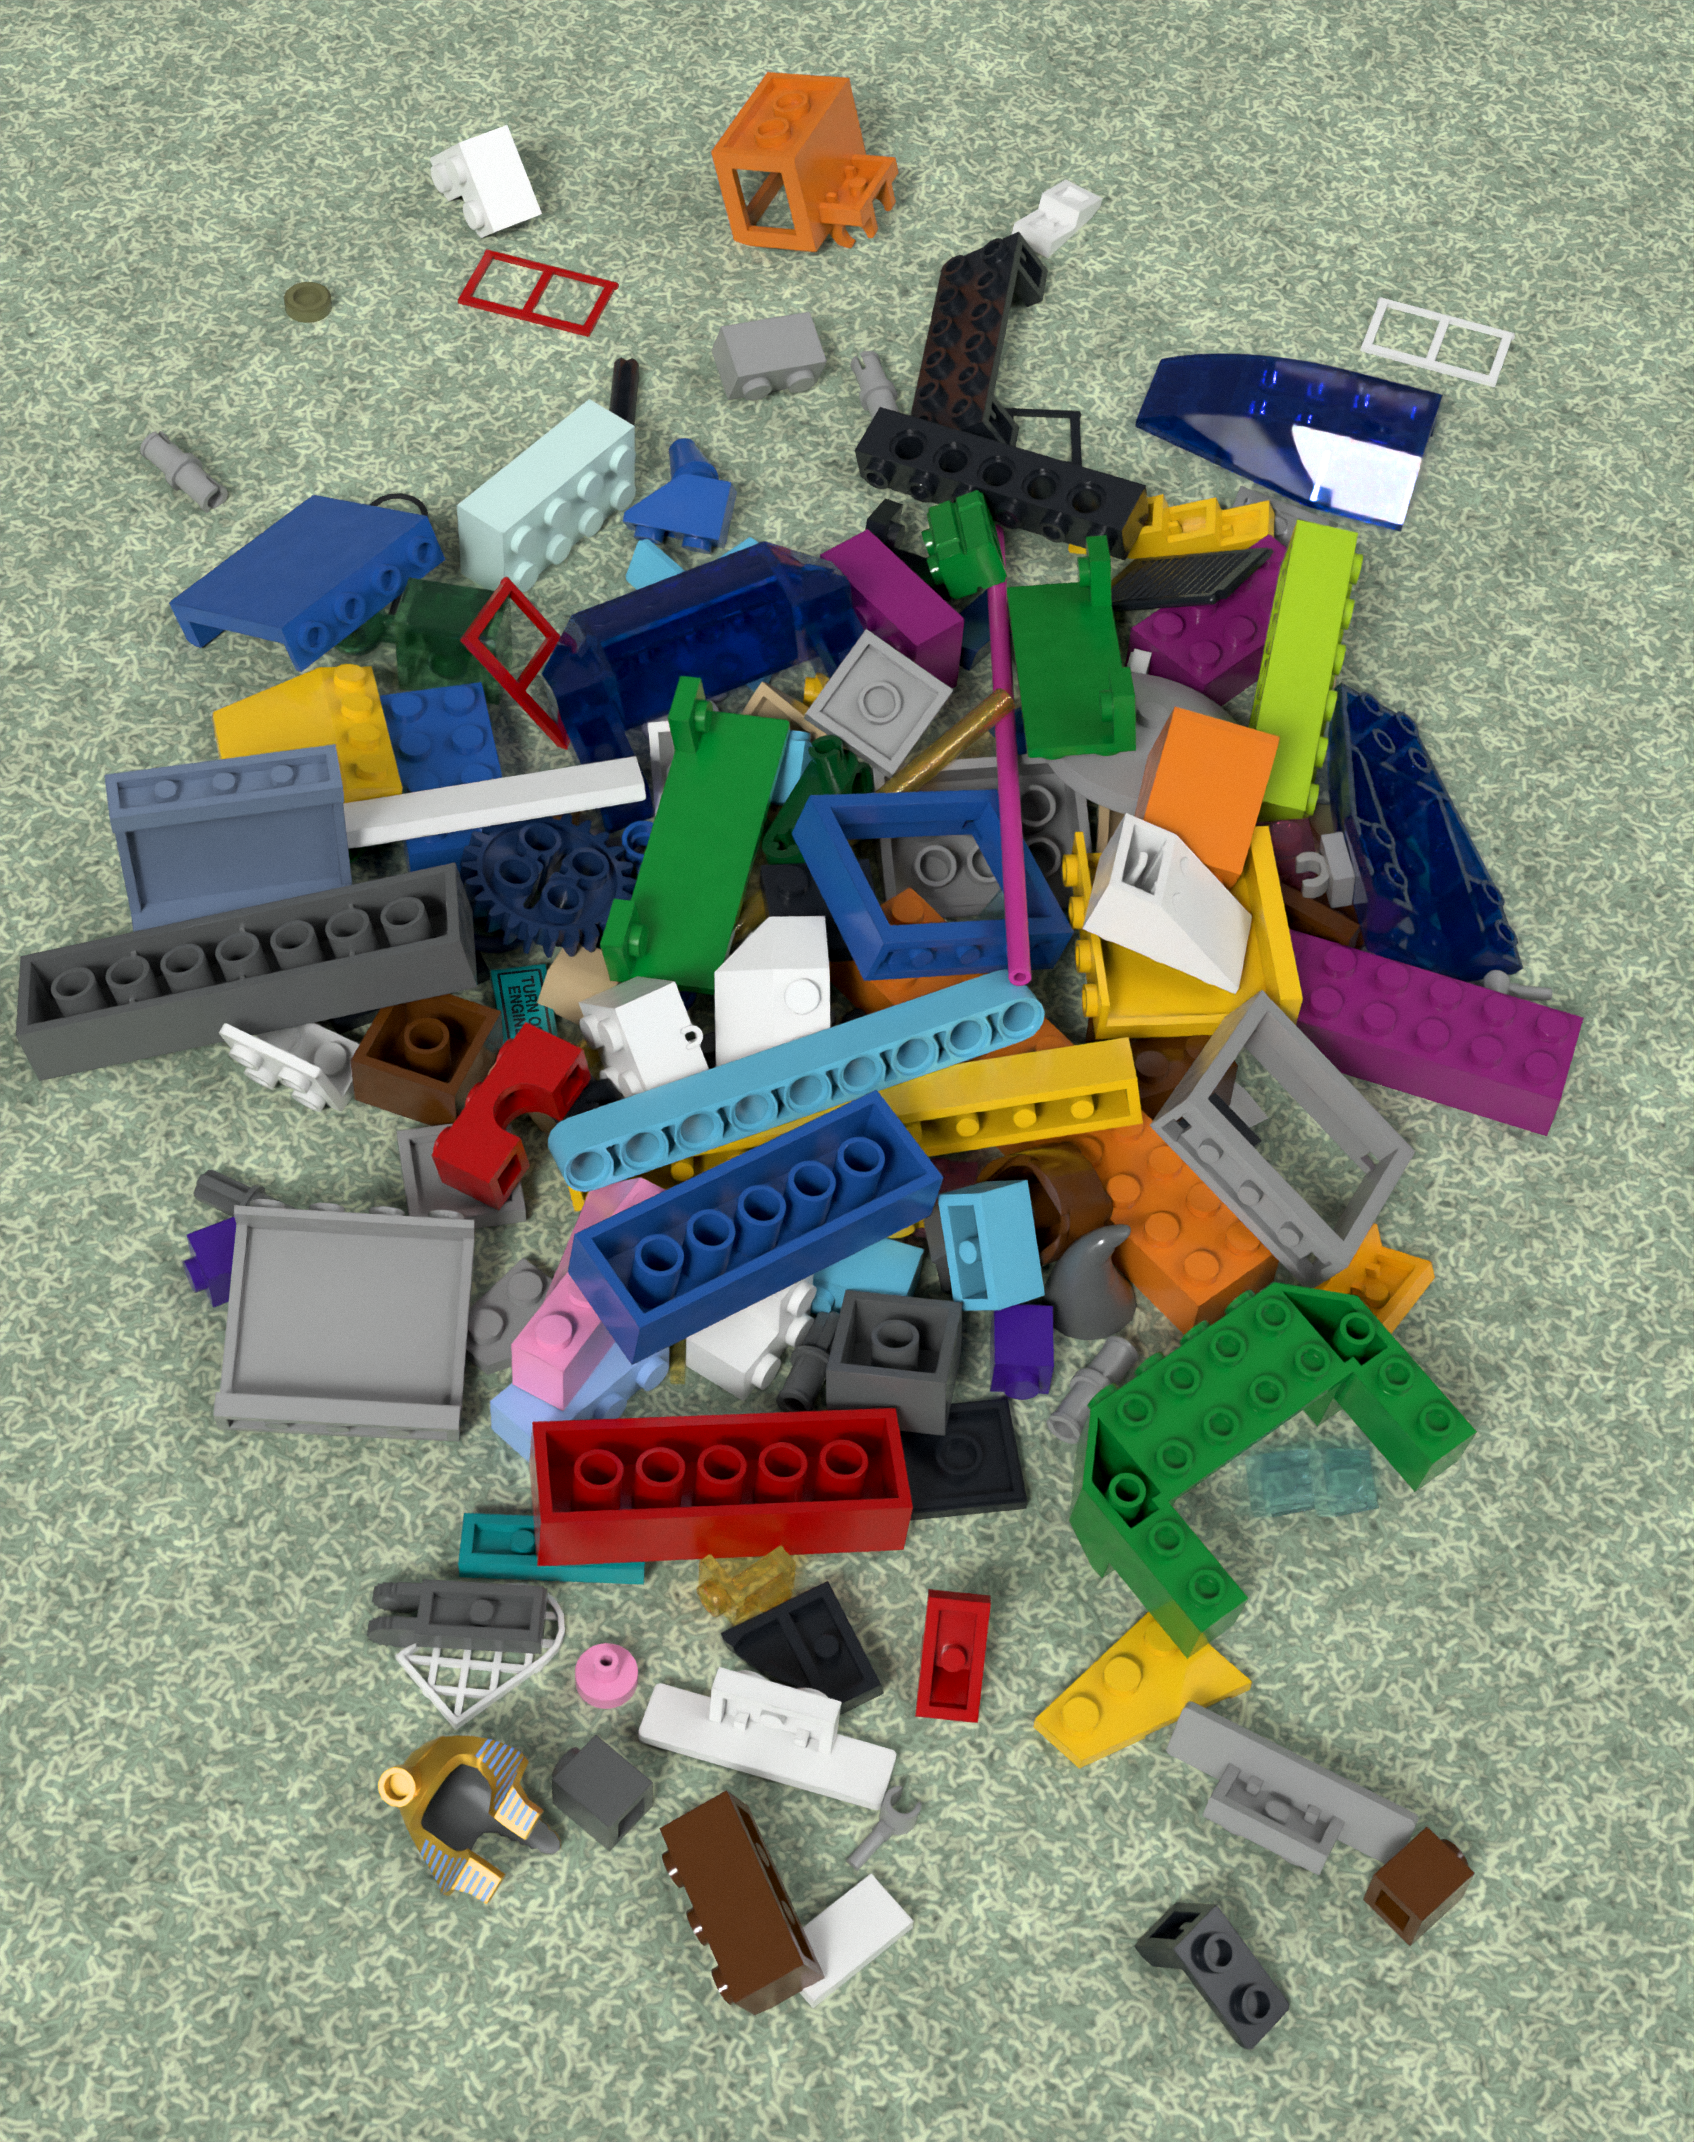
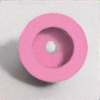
[575,1643,638,1709]

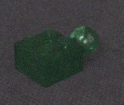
[333,577,513,705]

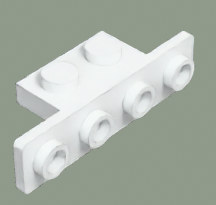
[638,1667,896,1810]

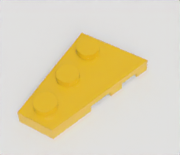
[1033,1611,1252,1769]

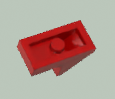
[915,1589,991,1723]

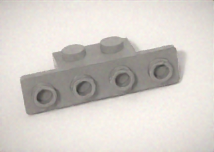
[1166,1701,1419,1875]

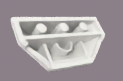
[714,916,830,1067]

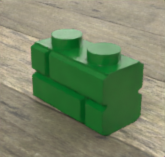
[921,490,1007,600]

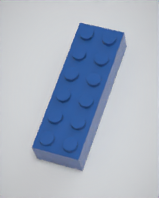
[568,1090,944,1365]

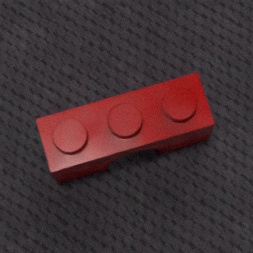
[431,1022,591,1211]

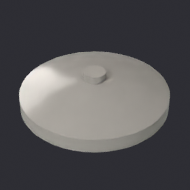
[1046,672,1237,816]

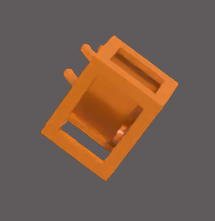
[711,72,899,252]

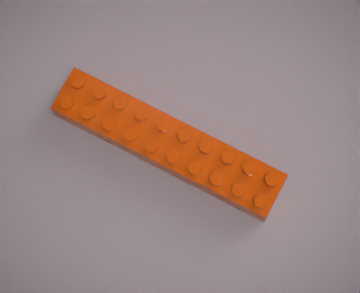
[829,887,1279,1335]

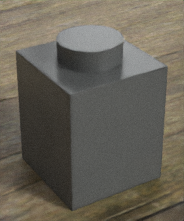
[552,1735,653,1852]

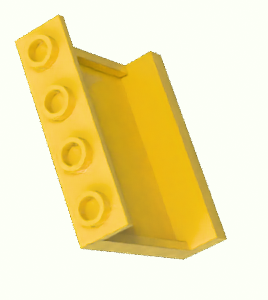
[1062,826,1303,1039]

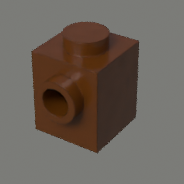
[1363,1827,1475,1946]

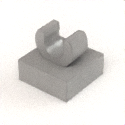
[1295,832,1355,908]

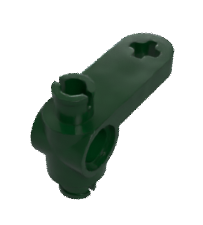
[762,735,874,865]

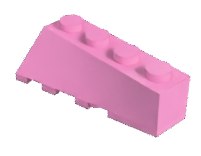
[511,1178,665,1411]

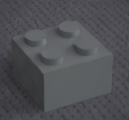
[826,1290,963,1436]

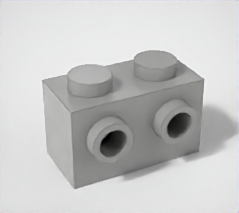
[711,312,827,400]

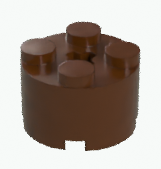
[976,1142,1113,1266]

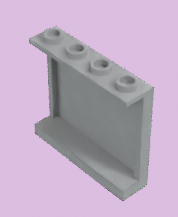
[213,1199,475,1442]

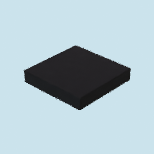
[900,1398,1027,1521]

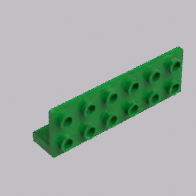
[1007,535,1136,760]
[600,676,791,995]

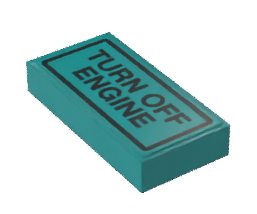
[491,964,558,1044]

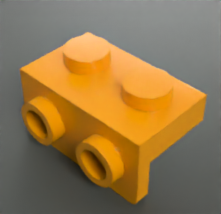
[1314,1223,1435,1334]

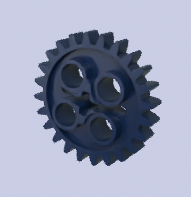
[459,813,637,958]

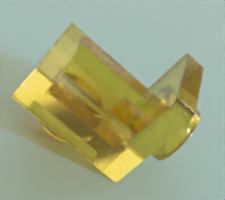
[696,1545,796,1627]

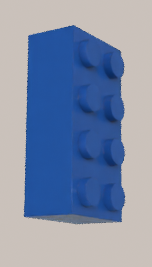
[379,682,502,872]

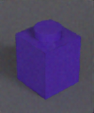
[182,1217,236,1308]
[990,1304,1054,1400]

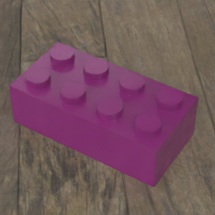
[1125,534,1287,707]

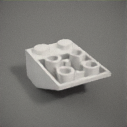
[1083,813,1252,994]

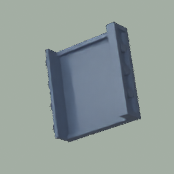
[104,744,352,932]

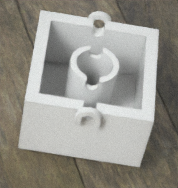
[578,976,709,1101]

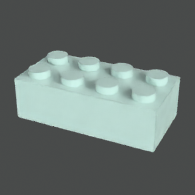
[457,399,636,602]

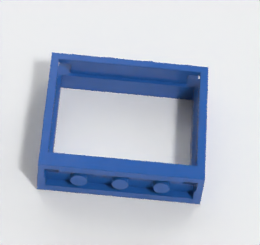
[791,789,1074,981]

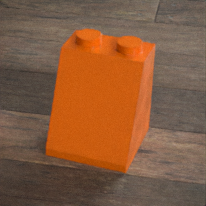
[1134,706,1280,892]

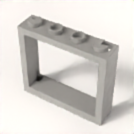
[1149,990,1415,1288]

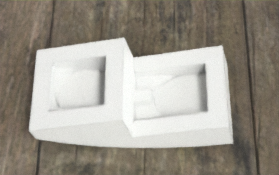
[1012,179,1103,258]

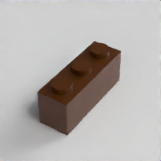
[659,1790,825,2015]

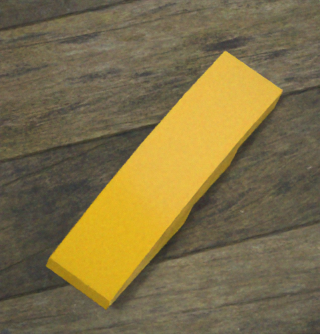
[1068,494,1275,559]

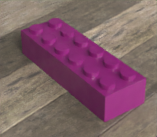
[1289,929,1584,1136]

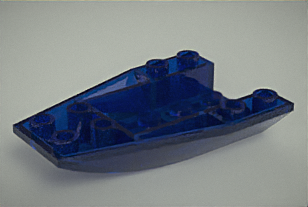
[1135,353,1444,532]
[1327,683,1523,982]

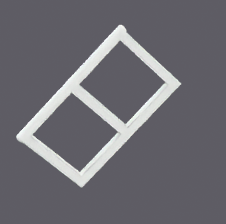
[1360,297,1515,387]

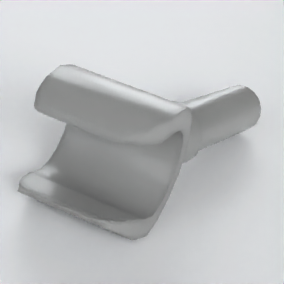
[1480,970,1552,1000]
[846,1786,921,1871]

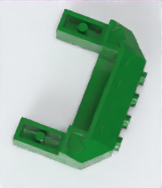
[1069,1282,1477,1659]

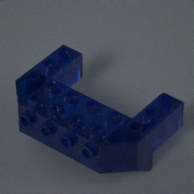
[541,541,864,834]

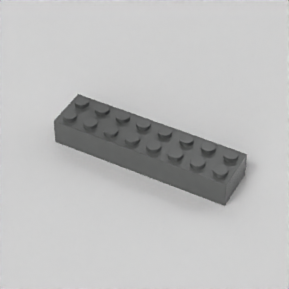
[16,863,477,1081]

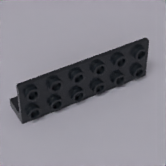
[910,232,1048,447]

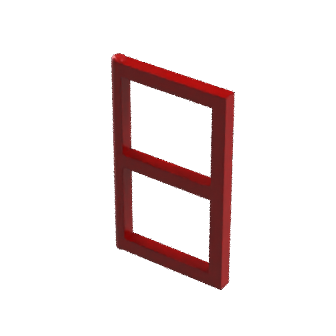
[458,249,619,337]
[460,577,609,750]

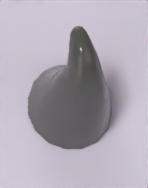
[1040,1224,1137,1341]

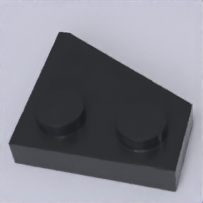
[721,1581,884,1715]

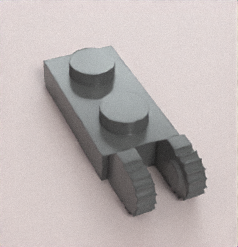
[367,1579,548,1654]

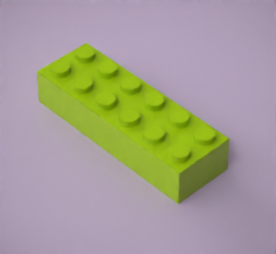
[1248,519,1363,851]

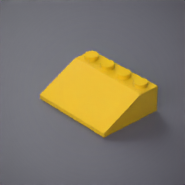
[212,664,402,804]

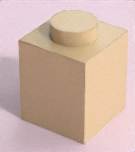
[537,943,623,1026]

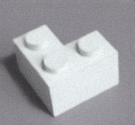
[430,125,542,238]
[686,1274,817,1401]

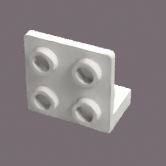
[219,1022,360,1112]

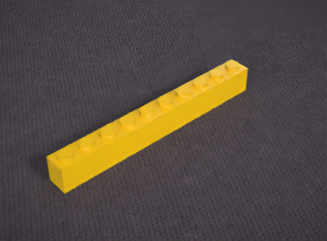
[568,1037,1143,1212]

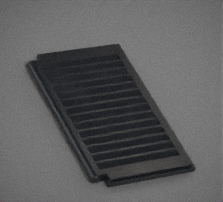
[1111,547,1273,612]

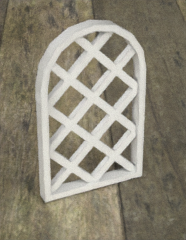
[395,1582,565,1730]

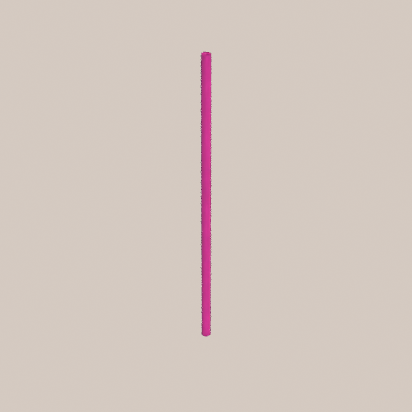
[987,524,1031,986]

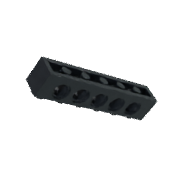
[855,407,1149,561]

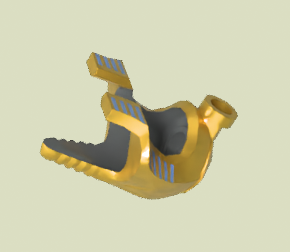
[378,1735,561,1904]

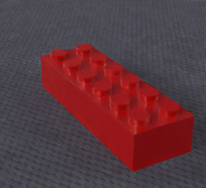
[529,1408,913,1566]

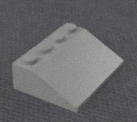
[872,754,1092,919]

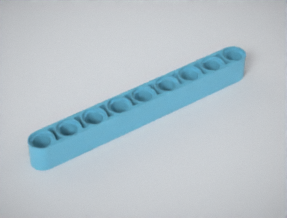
[548,969,1045,1192]

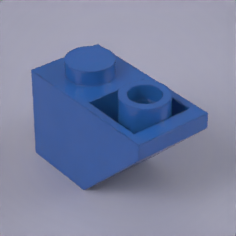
[623,473,737,554]

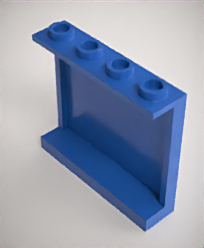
[169,495,446,672]

